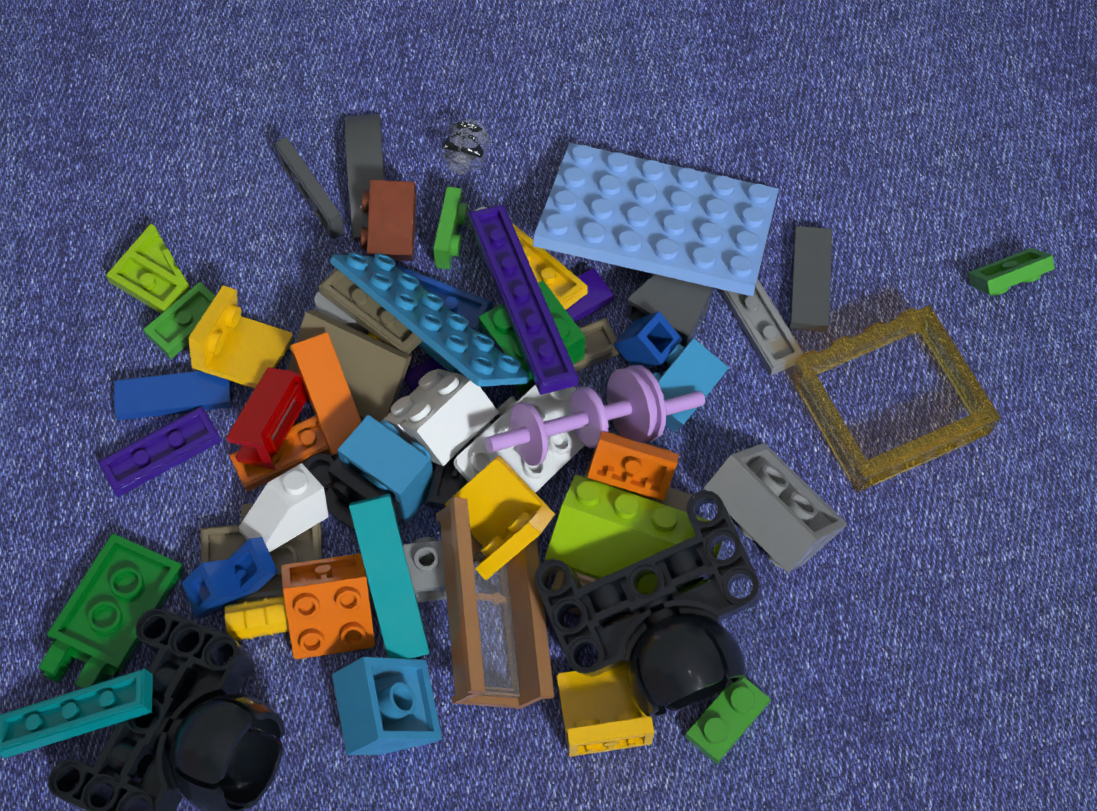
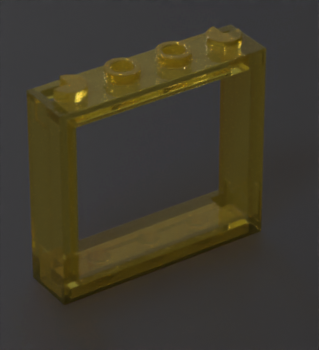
[791,305,1001,493]

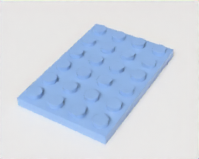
[533,142,779,296]

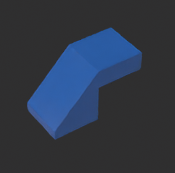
[181,537,278,618]

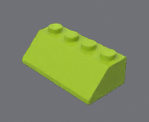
[545,474,723,594]

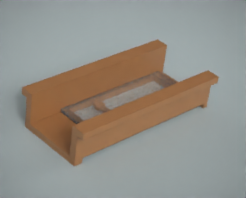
[436,497,554,709]

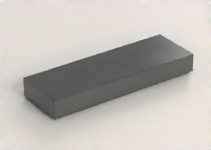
[275,137,345,239]
[789,226,832,332]

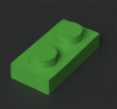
[433,186,468,270]
[968,248,1055,295]
[143,282,215,359]
[685,677,771,765]

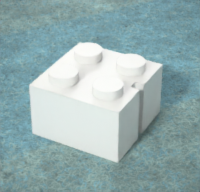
[383,369,499,466]

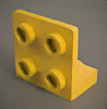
[188,285,293,389]
[445,456,555,580]
[557,663,655,757]

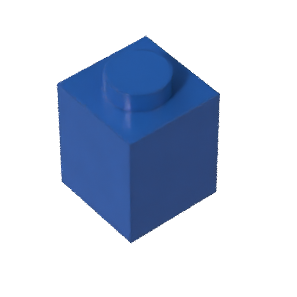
[613,311,683,369]

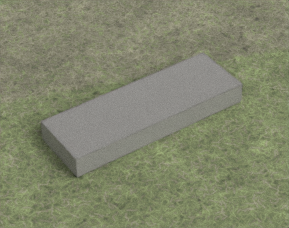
[718,278,805,376]

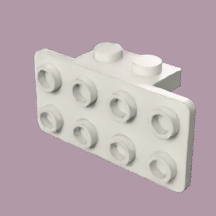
[454,384,585,493]

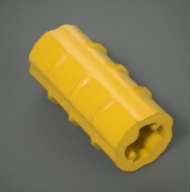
[225,595,289,641]

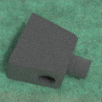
[626,274,713,347]

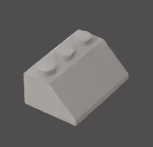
[703,443,847,573]

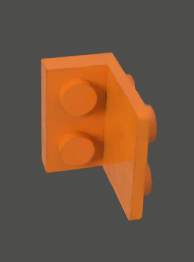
[587,431,679,501]
[281,553,375,659]

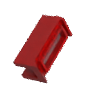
[226,367,310,470]

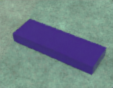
[98,406,222,498]

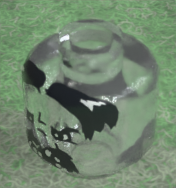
[440,119,492,174]

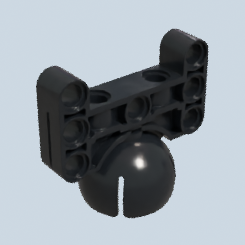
[535,490,762,718]
[48,608,285,811]

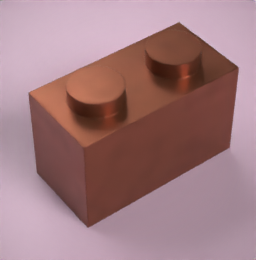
[361,180,417,261]

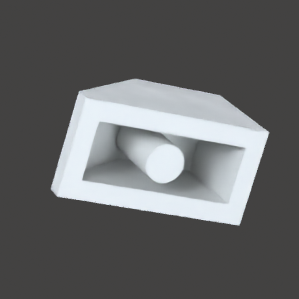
[239,463,329,552]

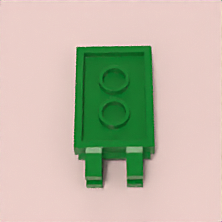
[38,533,185,689]

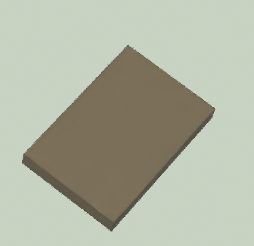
[288,309,412,422]
[201,522,323,605]

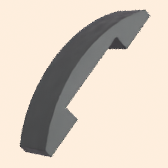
[345,114,385,241]

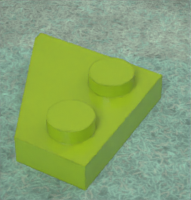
[106,224,190,314]

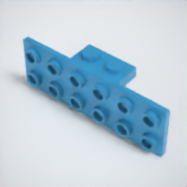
[330,252,531,387]

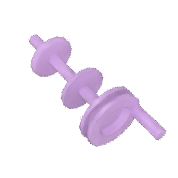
[485,365,705,466]

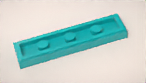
[349,494,430,659]
[0,668,153,758]

